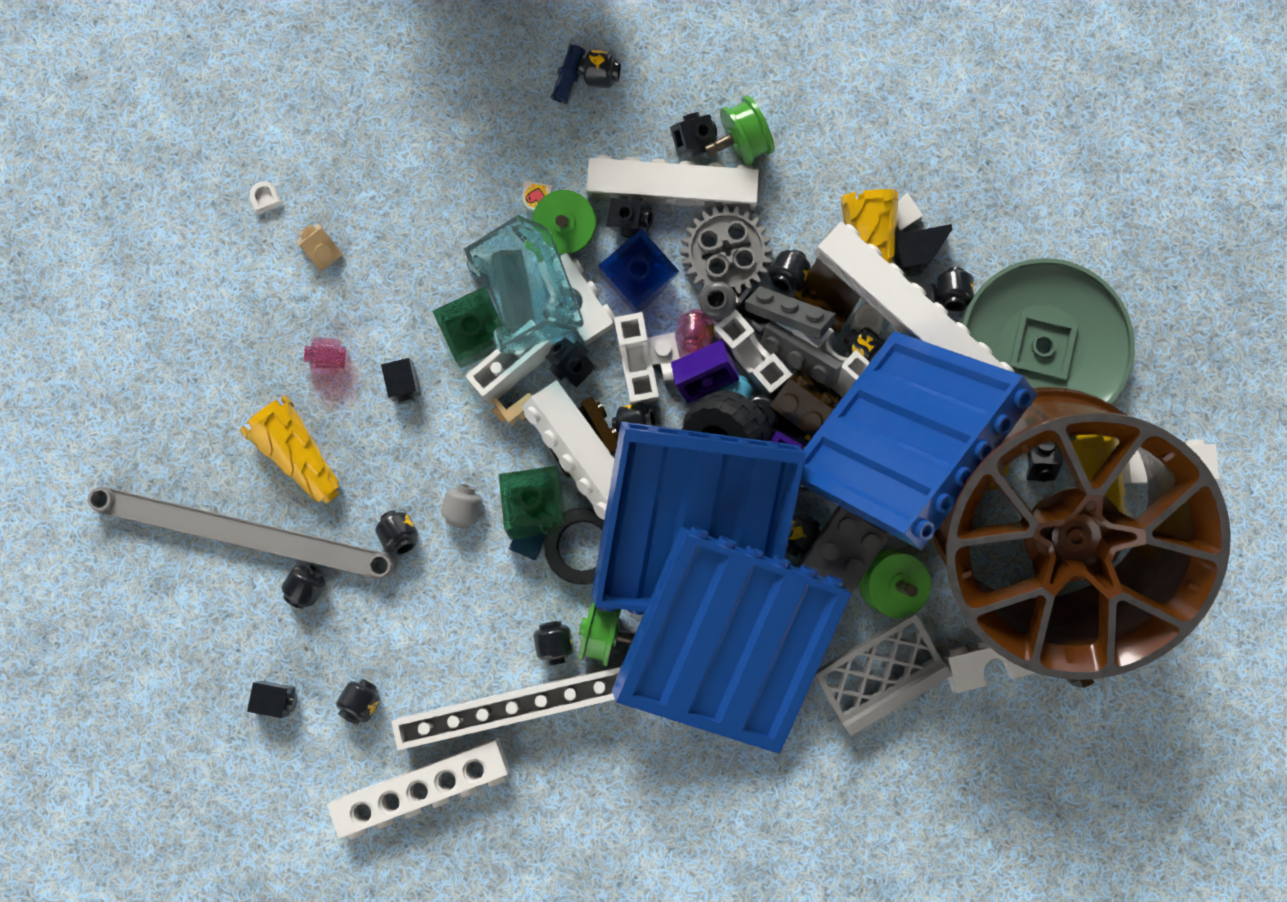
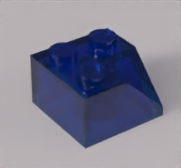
[598,229,679,313]

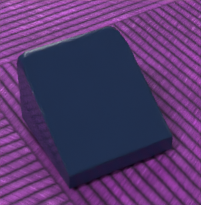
[508,523,546,561]

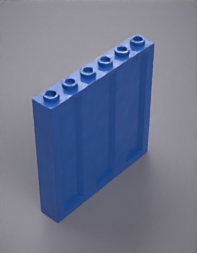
[800,331,1038,550]
[591,422,806,615]
[612,526,852,754]

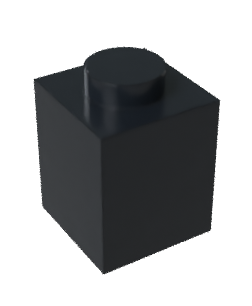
[381,358,421,404]
[247,681,297,718]

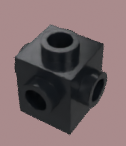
[670,112,717,156]
[606,195,653,239]
[545,337,597,388]

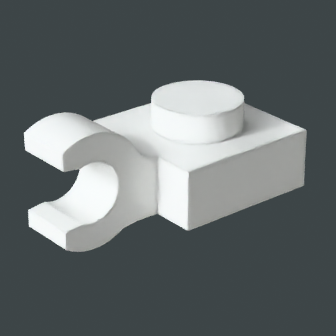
[647,332,680,385]

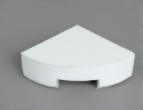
[896,193,923,233]

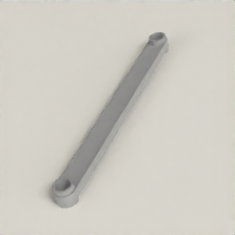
[88,487,396,579]

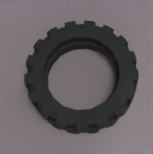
[544,507,604,585]

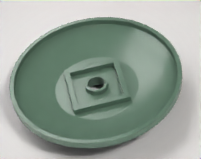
[962,258,1135,404]

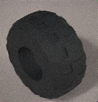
[682,390,770,441]

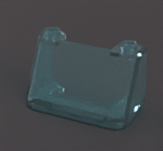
[464,215,584,354]

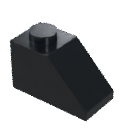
[894,224,953,277]

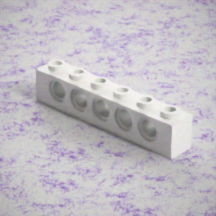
[327,738,510,840]

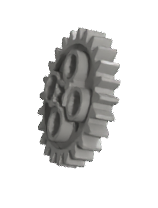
[680,205,773,296]

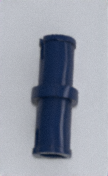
[550,44,586,104]

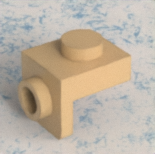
[297,224,343,271]
[491,393,532,426]

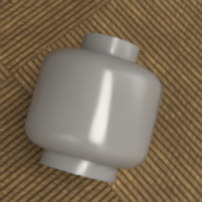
[441,484,482,529]

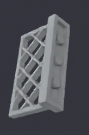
[815,611,952,737]

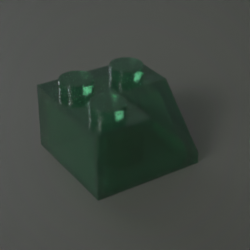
[432,286,509,368]
[499,465,564,539]

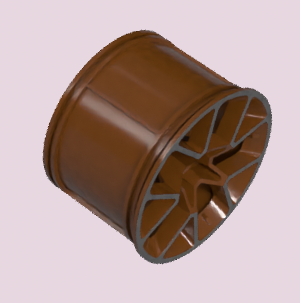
[932,387,1231,680]

